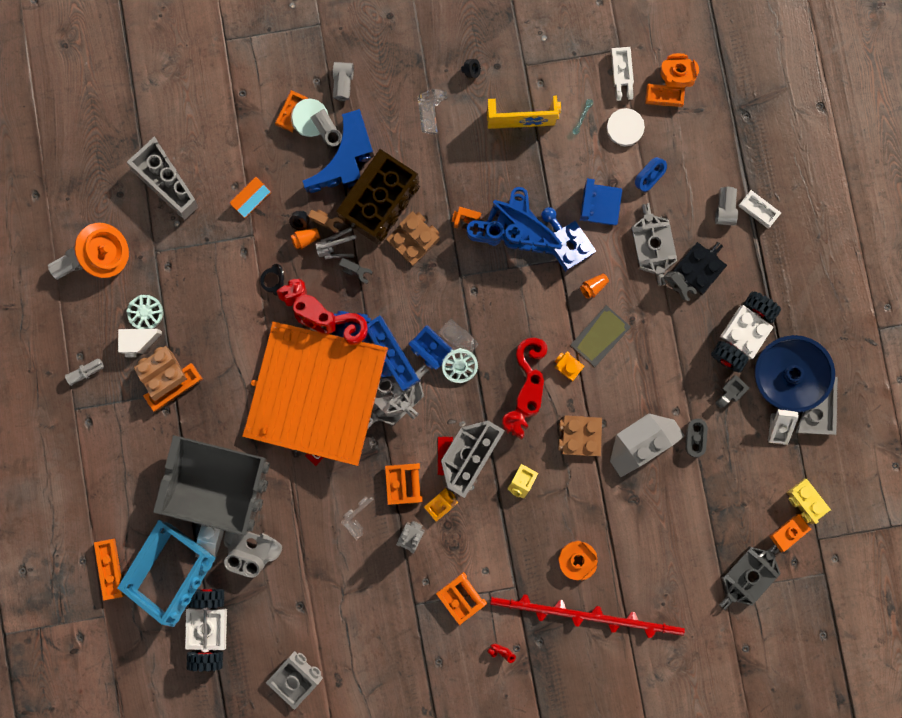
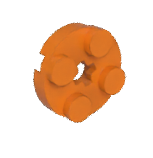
[660,53,699,88]
[558,541,598,580]

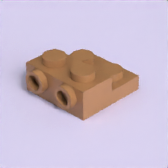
[386,211,440,266]
[134,346,187,401]
[558,416,602,456]

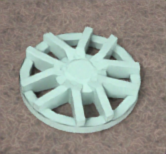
[126,295,163,329]
[442,348,478,383]

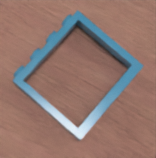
[118,520,216,627]

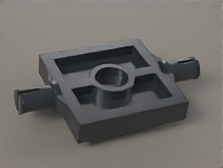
[673,242,727,295]

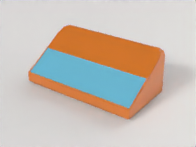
[230,177,272,218]

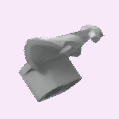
[224,531,282,578]

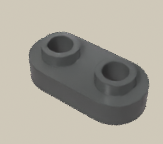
[685,419,708,457]

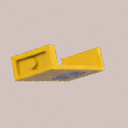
[487,95,561,129]

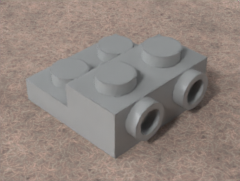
[266,651,323,710]

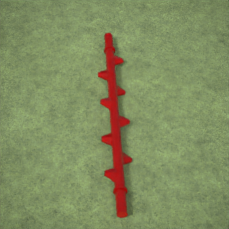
[490,594,685,639]

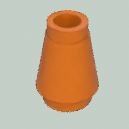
[290,228,320,250]
[580,273,609,299]

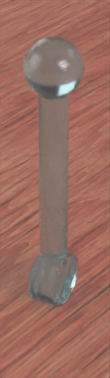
[573,99,593,134]

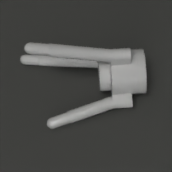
[316,227,357,260]

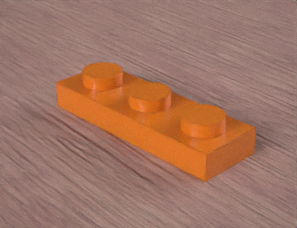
[143,363,203,412]
[94,538,125,601]

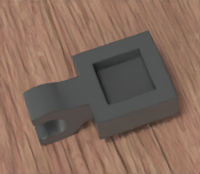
[339,258,373,284]
[663,272,697,301]
[715,375,749,408]

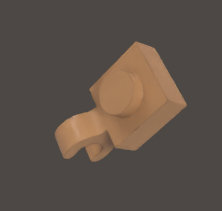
[308,210,344,233]

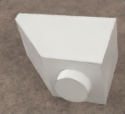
[118,329,162,358]
[195,525,224,562]

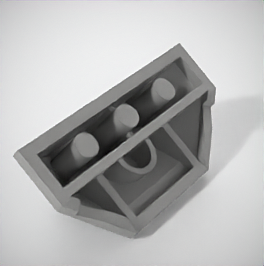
[610,414,685,477]
[441,421,505,498]

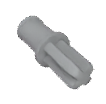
[65,359,104,386]

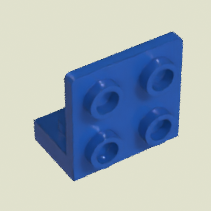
[580,178,622,226]

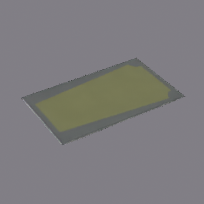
[571,305,631,367]

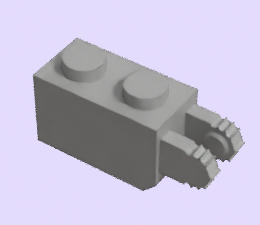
[396,520,425,554]

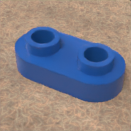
[635,157,667,191]

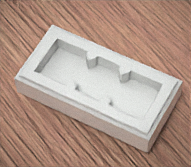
[738,190,781,229]

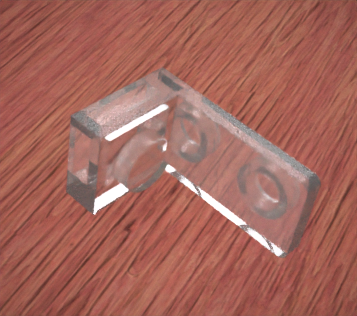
[418,89,447,134]
[341,496,375,540]

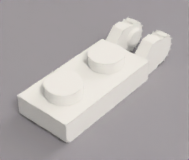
[611,47,634,101]

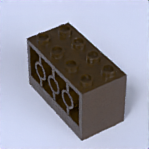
[336,149,420,244]

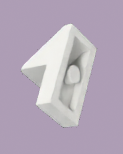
[768,410,798,445]

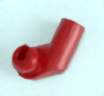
[487,643,516,663]

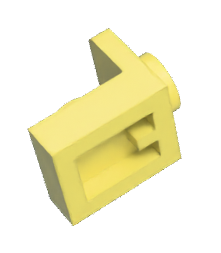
[508,464,538,499]

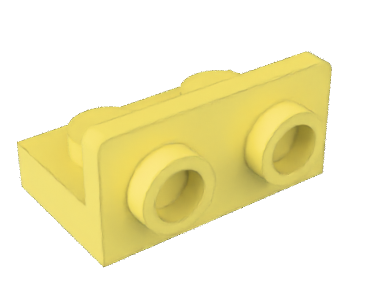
[786,479,831,524]

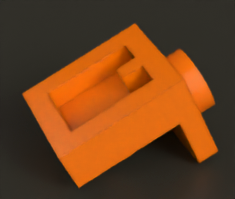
[451,207,481,229]

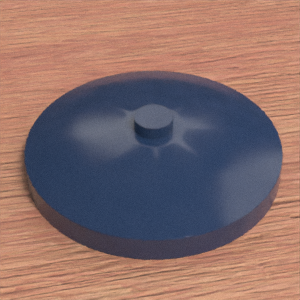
[755,335,835,413]

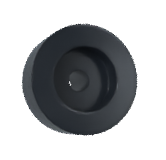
[461,59,481,78]
[289,211,310,231]

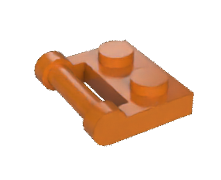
[385,463,423,505]
[436,572,487,625]

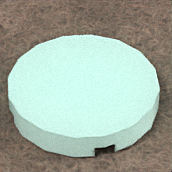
[291,98,328,137]

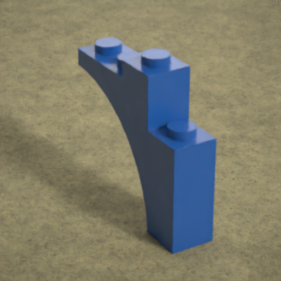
[303,109,374,193]

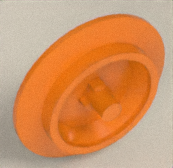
[75,223,129,278]

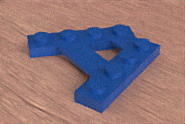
[342,315,420,391]

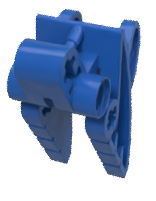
[467,187,562,255]

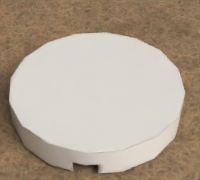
[606,108,645,147]

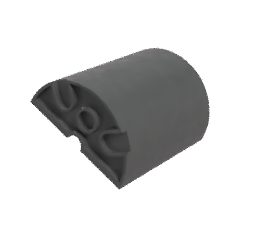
[153,435,270,535]

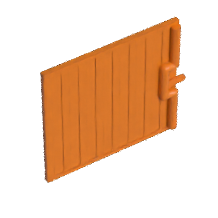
[242,322,388,466]

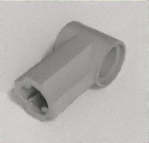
[333,62,354,101]
[310,109,342,146]
[715,187,738,226]
[48,247,83,280]

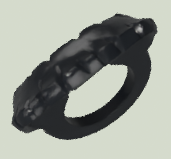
[260,264,284,296]

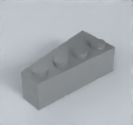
[127,136,198,220]

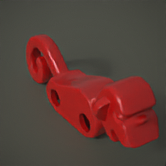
[276,279,368,345]
[501,338,548,440]

